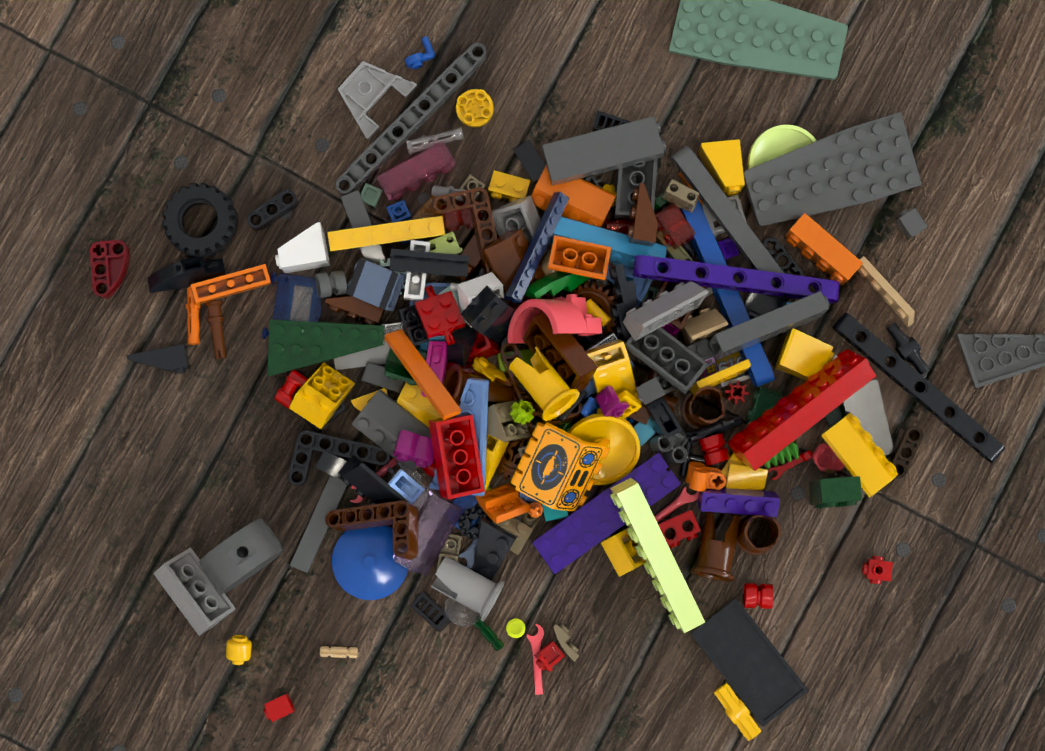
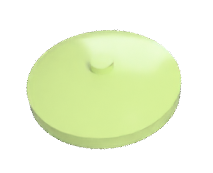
[748,125,817,169]

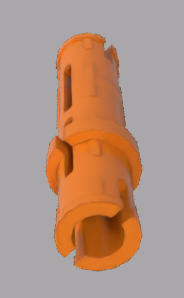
[185,287,201,345]

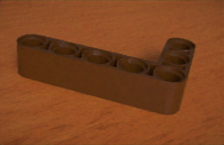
[431,188,497,275]
[500,342,582,433]
[325,501,418,560]

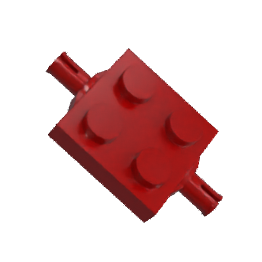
[415,285,465,345]

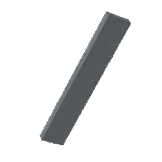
[290,475,347,573]

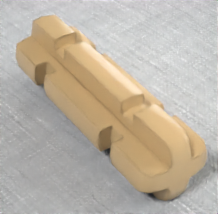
[320,646,358,658]

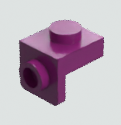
[595,386,629,418]

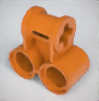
[685,461,726,491]

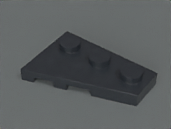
[473,517,517,581]

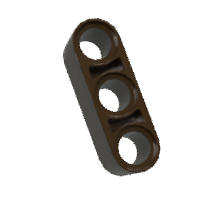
[890,426,923,479]

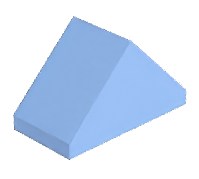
[388,469,425,504]

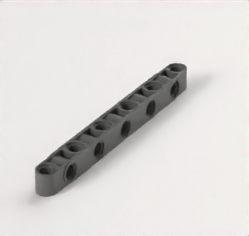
[336,43,487,196]

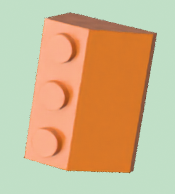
[548,235,611,280]

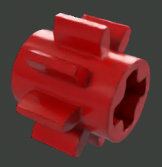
[724,381,749,405]

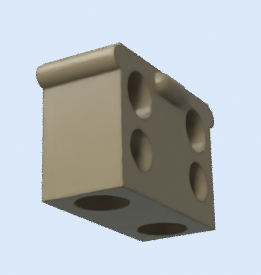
[661,179,699,213]

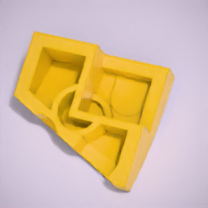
[725,464,768,491]

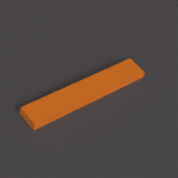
[384,329,461,420]

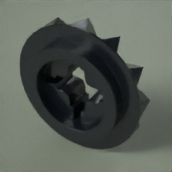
[458,508,489,539]

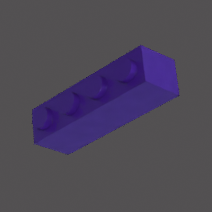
[697,488,780,517]

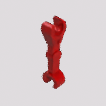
[768,450,813,480]

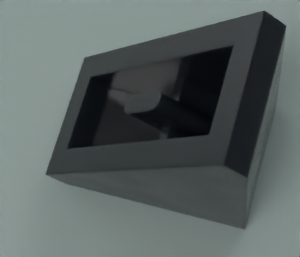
[447,326,479,367]

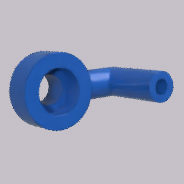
[405,36,435,70]

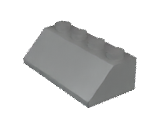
[623,281,708,341]
[154,547,236,636]

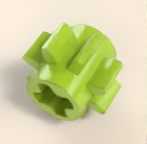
[509,399,535,425]

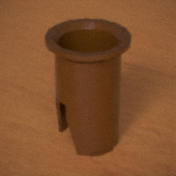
[444,364,514,407]
[682,386,726,429]
[690,512,742,582]
[736,514,782,555]

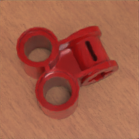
[274,369,309,410]

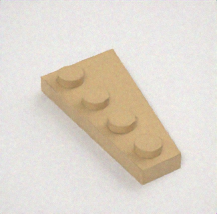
[858,256,915,328]

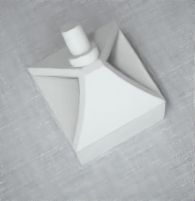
[450,272,504,327]

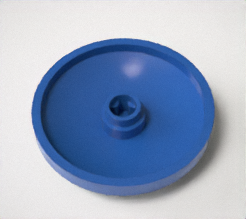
[332,525,410,600]

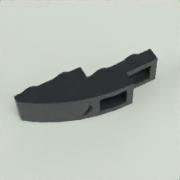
[148,257,225,293]
[609,260,637,341]

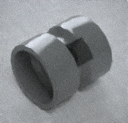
[315,270,347,298]

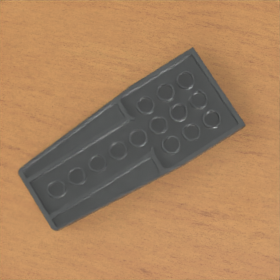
[743,112,922,226]

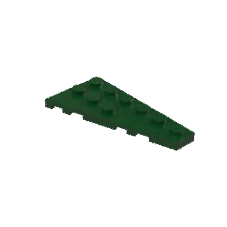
[267,319,385,377]

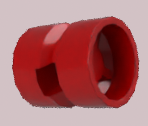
[699,433,730,466]
[743,583,773,609]

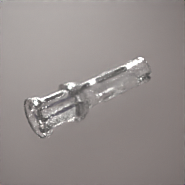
[405,127,464,156]

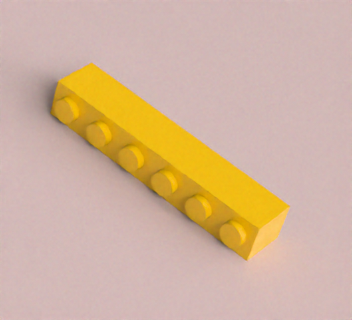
[327,216,445,251]

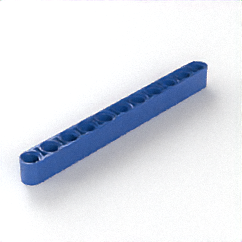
[677,198,775,387]

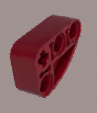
[90,240,130,299]

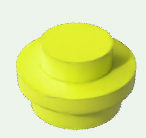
[506,618,525,638]

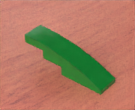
[524,271,590,299]

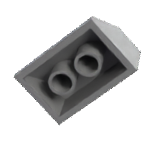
[492,196,551,255]

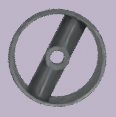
[199,518,284,594]

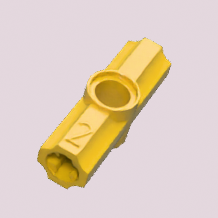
[713,683,761,741]

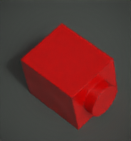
[263,693,296,722]

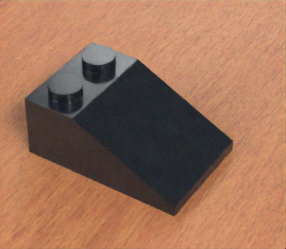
[461,285,517,344]

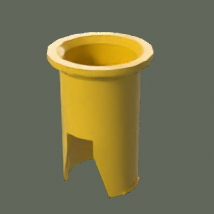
[509,347,580,421]

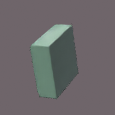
[360,183,383,208]

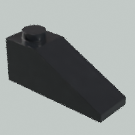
[126,344,191,374]

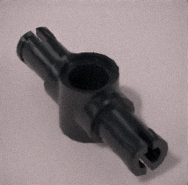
[887,322,930,375]

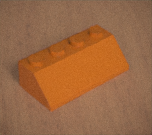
[531,166,617,228]

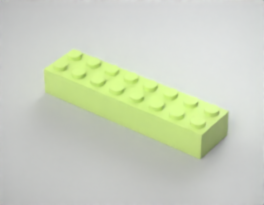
[610,478,705,633]

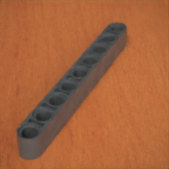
[670,145,785,288]

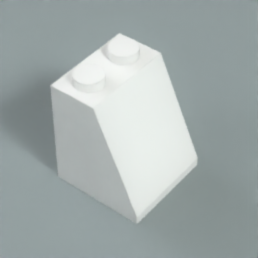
[275,222,330,274]

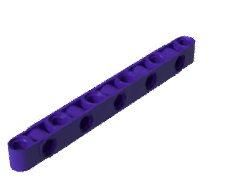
[633,255,840,303]

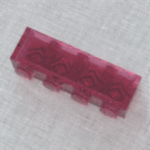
[377,141,455,200]

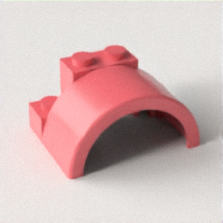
[508,294,602,344]

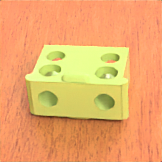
[428,231,463,255]

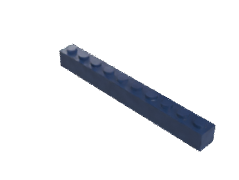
[505,192,569,303]

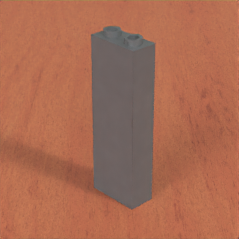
[542,116,666,186]
[708,291,829,360]

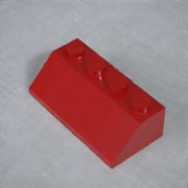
[428,414,485,500]

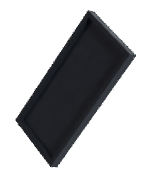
[690,598,809,727]

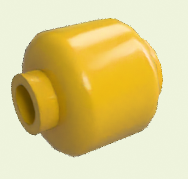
[226,635,252,665]

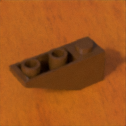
[627,183,658,246]
[325,296,385,325]

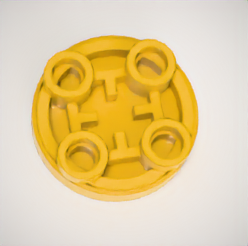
[456,89,494,128]

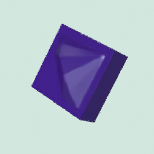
[717,238,740,260]

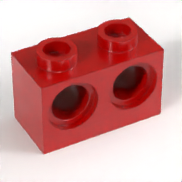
[658,510,701,549]

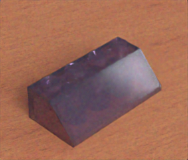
[393,490,465,576]

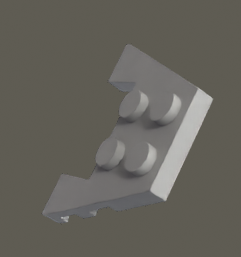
[338,61,417,141]

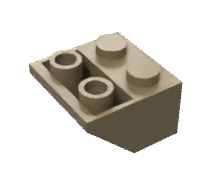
[487,400,531,442]
[493,512,540,555]

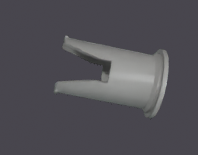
[431,556,504,621]

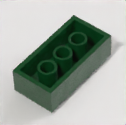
[809,476,862,509]

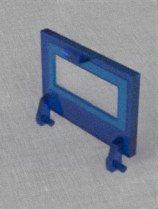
[262,272,322,339]

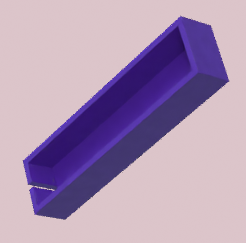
[532,453,681,574]

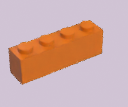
[190,264,271,305]

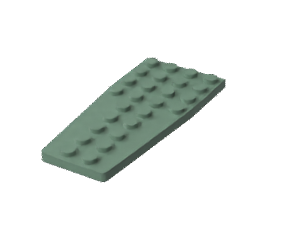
[668,0,848,80]

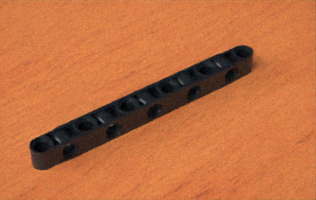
[832,312,1005,464]

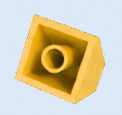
[698,139,745,196]
[774,328,834,380]

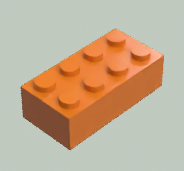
[785,213,863,286]

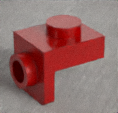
[534,641,565,672]

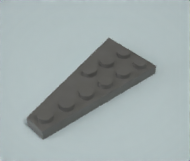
[956,334,1045,389]

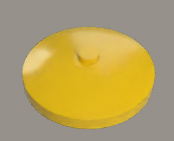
[568,413,640,485]

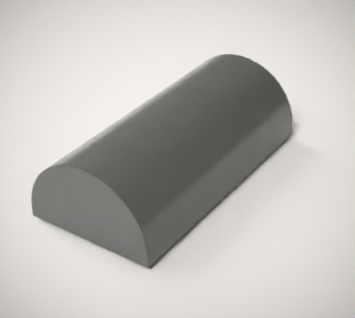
[625,328,709,394]

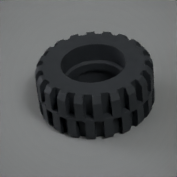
[162,183,238,259]

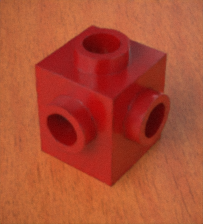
[862,556,893,584]

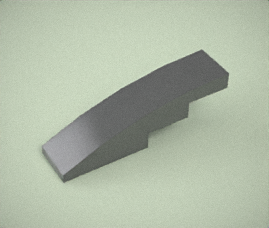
[340,190,387,265]

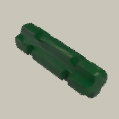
[473,618,504,651]

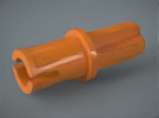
[528,502,543,518]

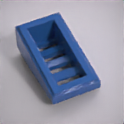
[580,397,600,419]

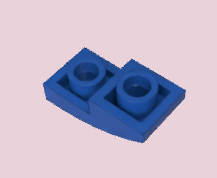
[386,200,415,245]

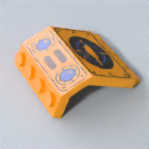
[511,422,610,512]

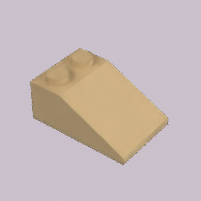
[681,308,729,346]

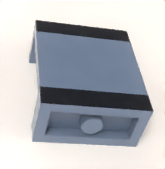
[346,258,407,311]

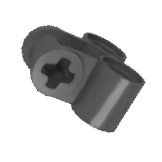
[649,428,690,464]

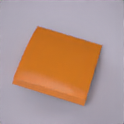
[475,483,530,524]

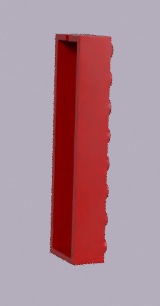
[727,349,876,471]

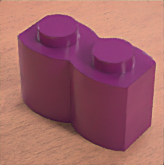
[392,430,434,468]

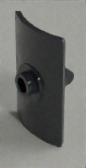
[743,293,786,348]

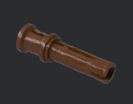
[205,301,227,360]

